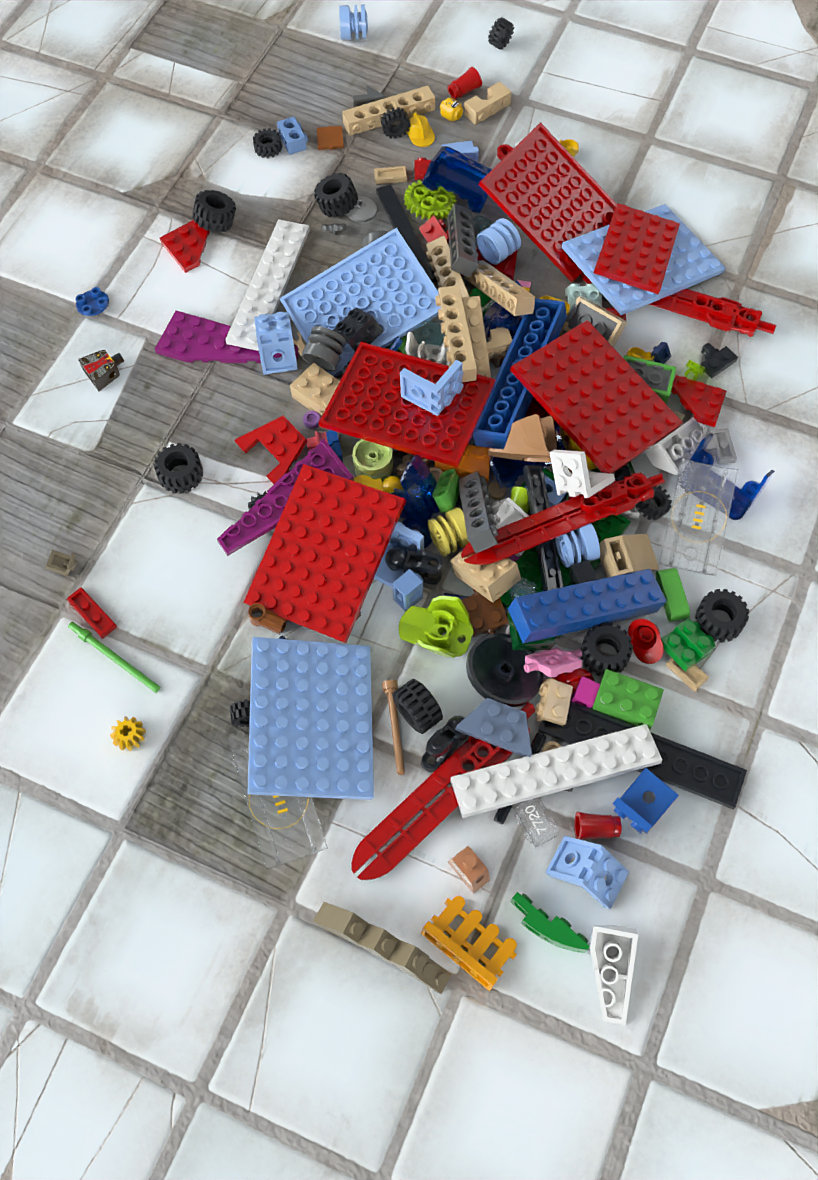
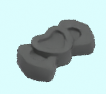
[321,223,346,235]

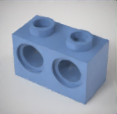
[277,117,308,155]

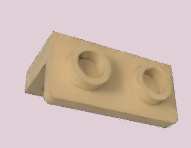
[535,679,573,726]

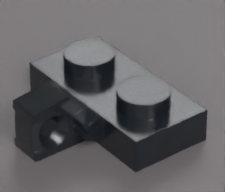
[700,343,738,379]

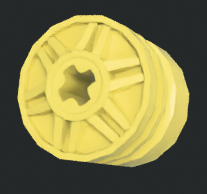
[428,507,469,557]

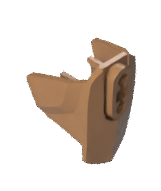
[488,414,557,462]

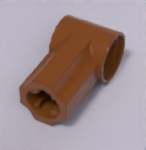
[248,603,287,635]

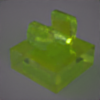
[684,359,706,381]

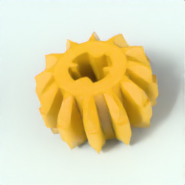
[110,716,146,751]

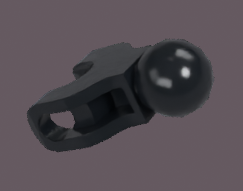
[385,547,443,585]
[421,716,469,772]

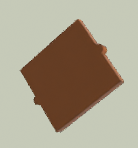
[317,126,344,150]

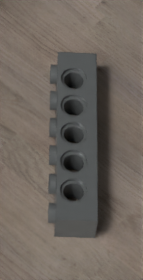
[447,203,478,277]
[458,471,499,553]

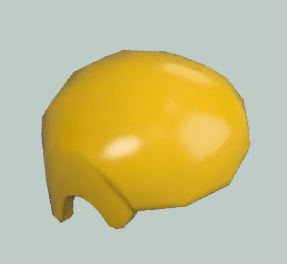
[559,139,579,157]
[626,347,654,361]

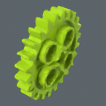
[404,179,456,220]

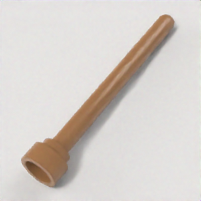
[382,680,405,775]

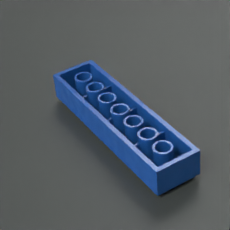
[508,569,667,643]

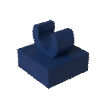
[651,342,671,364]

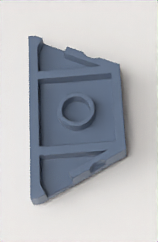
[455,698,532,757]

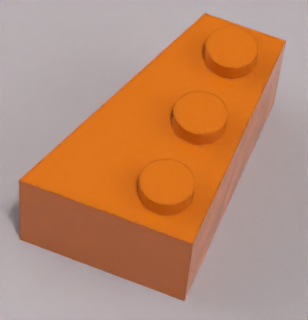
[435,445,490,488]

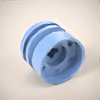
[339,4,368,40]
[476,218,521,265]
[555,523,600,568]

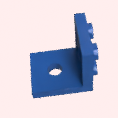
[612,768,679,834]

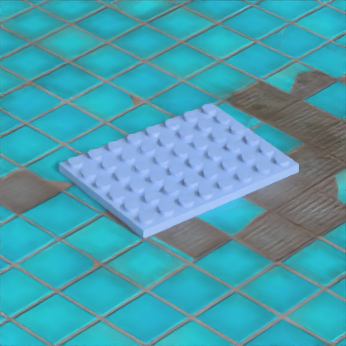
[561,204,726,315]
[279,228,440,377]
[248,637,374,800]

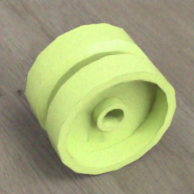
[353,439,393,481]

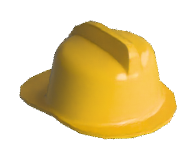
[406,112,435,147]

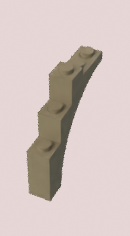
[313,902,451,994]

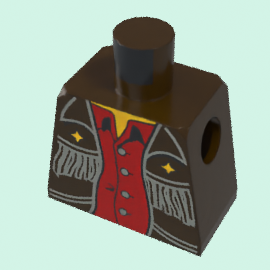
[78,350,124,392]

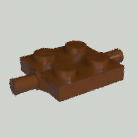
[461,588,509,637]

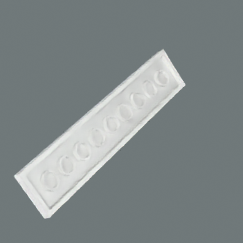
[226,219,310,351]
[451,724,662,818]

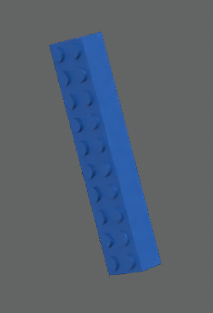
[473,298,567,449]

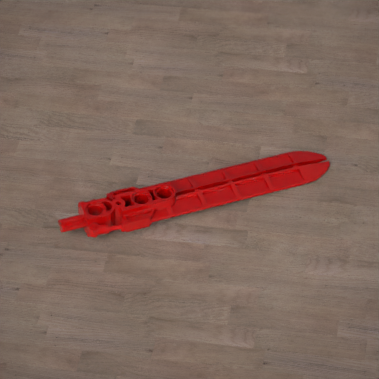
[580,272,777,337]
[461,472,665,565]
[351,702,536,880]

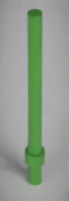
[68,622,161,693]

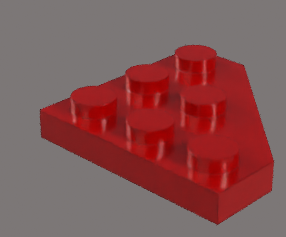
[159,220,210,273]
[671,375,727,428]

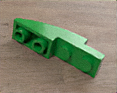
[510,892,590,953]

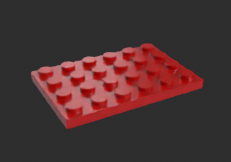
[593,203,680,295]

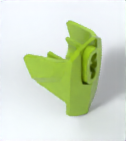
[398,596,474,658]

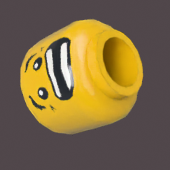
[440,98,463,122]

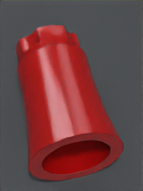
[447,67,482,99]
[574,811,622,840]

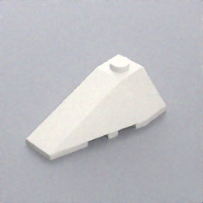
[644,417,708,475]
[590,925,638,1025]

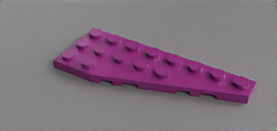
[154,310,300,363]

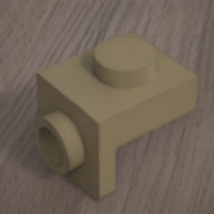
[45,550,77,576]

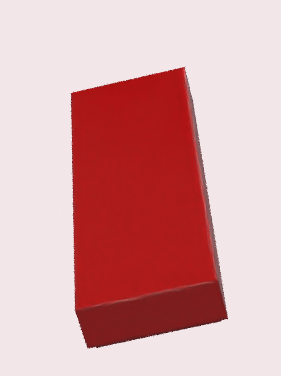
[66,587,117,639]

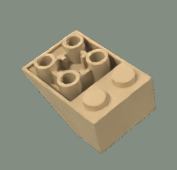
[599,534,659,578]

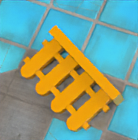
[421,896,517,991]

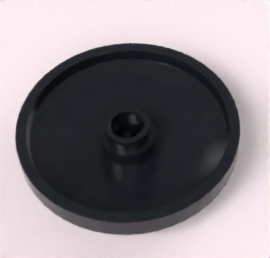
[466,633,544,707]

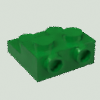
[661,618,716,671]

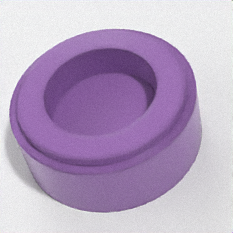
[303,411,321,429]

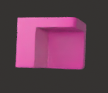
[570,677,601,708]

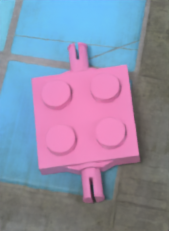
[524,647,582,677]

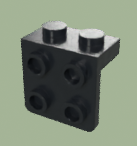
[333,308,383,352]

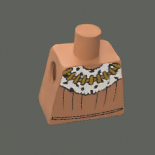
[448,846,490,894]

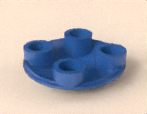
[75,287,109,316]

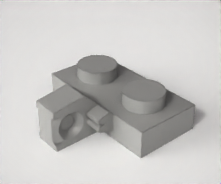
[698,429,737,464]

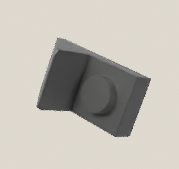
[353,86,384,108]

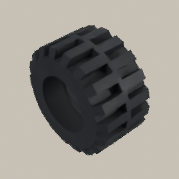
[314,173,358,218]
[192,190,236,233]
[154,443,203,494]
[695,589,749,643]
[581,623,633,676]
[392,679,443,734]

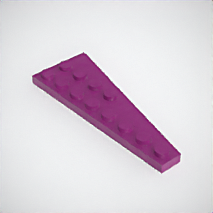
[217,438,354,556]

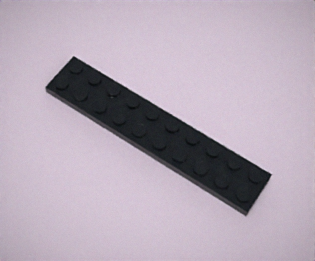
[538,701,747,810]

